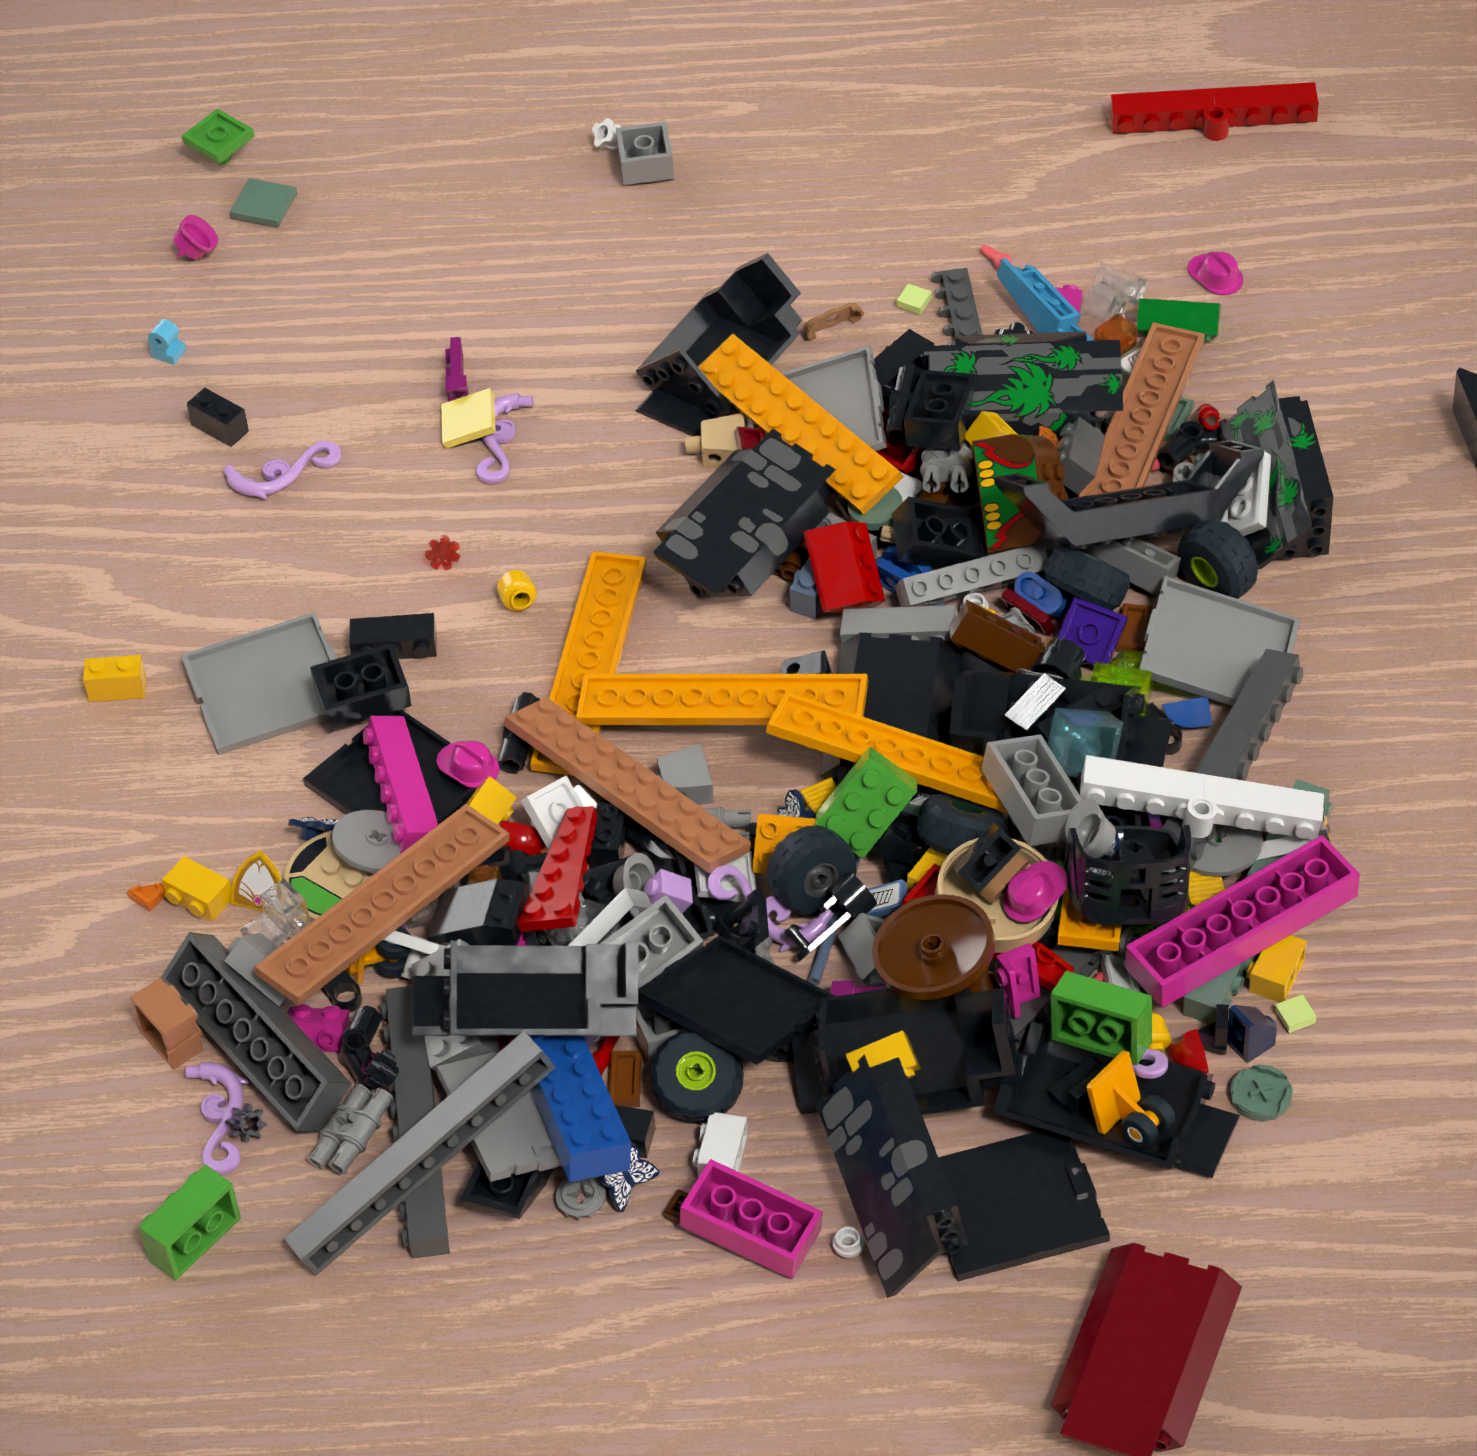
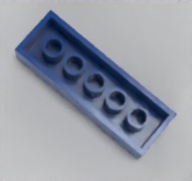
[516,1036,631,1182]

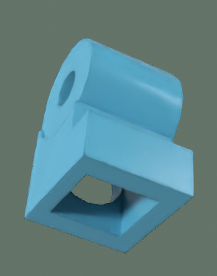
[148,319,186,365]

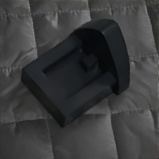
[1198,1004,1229,1055]

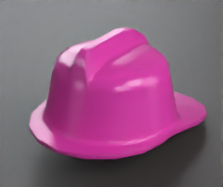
[173,215,218,260]
[1187,251,1244,295]
[436,740,500,788]
[1003,861,1068,922]

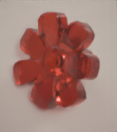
[425,535,460,571]

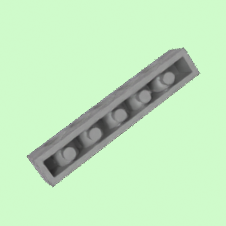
[894,539,1061,607]

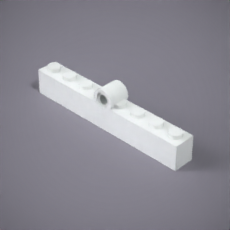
[1079,755,1324,840]

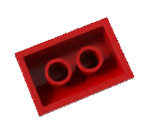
[804,521,886,613]

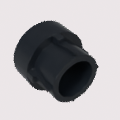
[1030,638,1086,680]

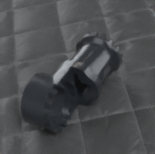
[583,875,631,928]

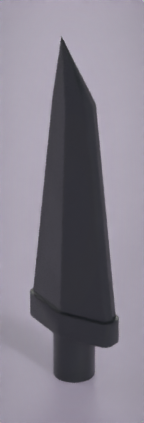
[626,819,676,860]

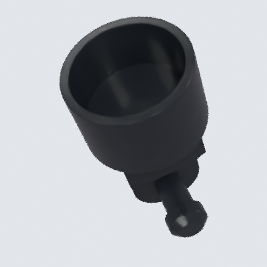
[784,871,877,962]

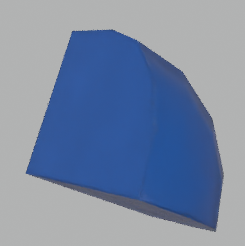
[1162,696,1213,728]

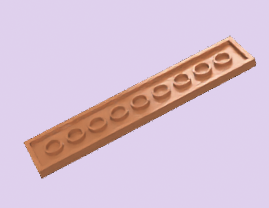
[1079,322,1205,497]
[504,697,751,873]
[255,804,509,1006]

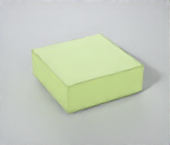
[896,284,932,315]
[1275,994,1317,1033]

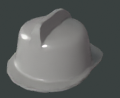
[1065,799,1116,858]
[612,853,655,918]

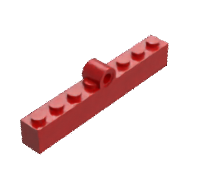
[1110,82,1319,141]

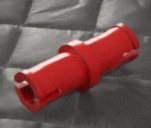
[1197,403,1221,430]

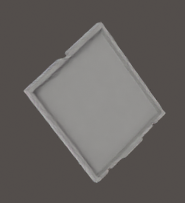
[747,345,887,451]
[1137,576,1301,706]
[181,612,337,755]
[437,1052,562,1182]

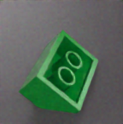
[1137,298,1222,341]

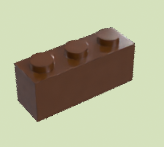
[949,600,1042,673]

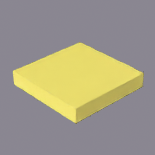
[441,388,496,449]

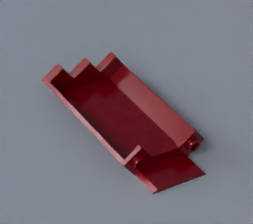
[1050,1242,1242,1456]

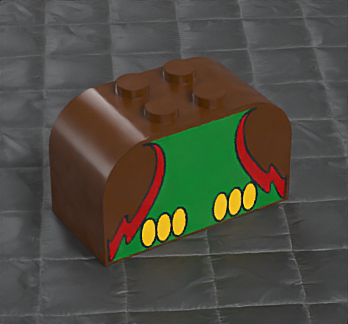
[972,434,1069,553]

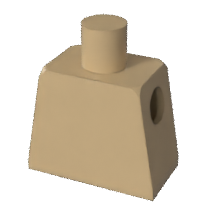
[685,413,745,468]

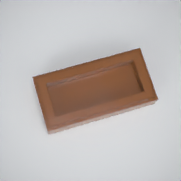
[1115,603,1152,655]
[609,1050,643,1107]

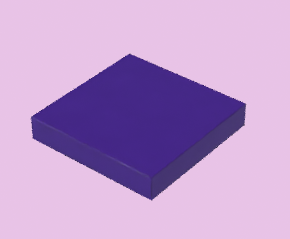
[1057,596,1128,671]

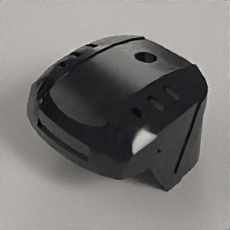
[1064,825,1191,925]

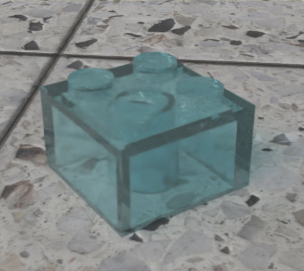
[1048,708,1123,777]

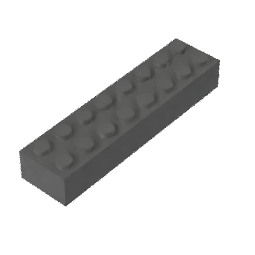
[161,932,352,1132]

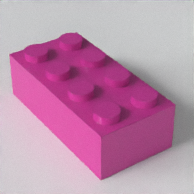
[680,1159,823,1279]

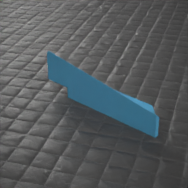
[997,258,1094,341]

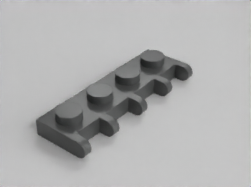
[931,268,983,345]

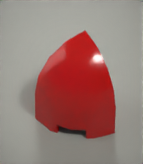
[500,820,546,855]
[1166,1029,1209,1073]

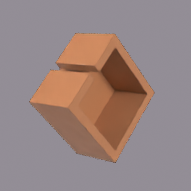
[130,978,203,1070]

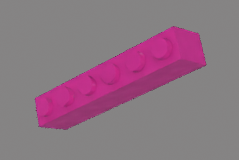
[363,716,438,853]

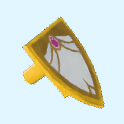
[231,849,287,917]

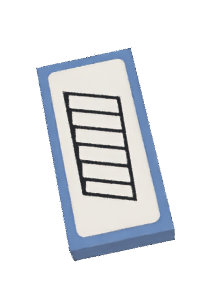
[868,879,908,917]

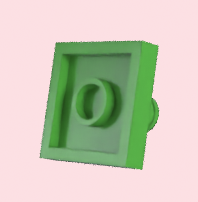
[182,108,255,164]

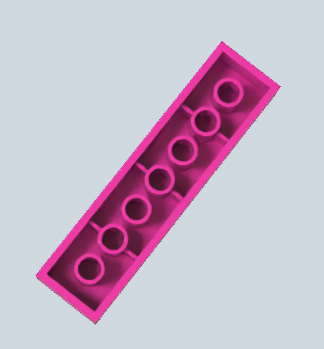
[1125,835,1360,1008]

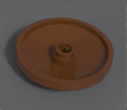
[872,894,995,1000]

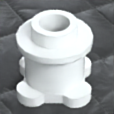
[592,118,622,150]

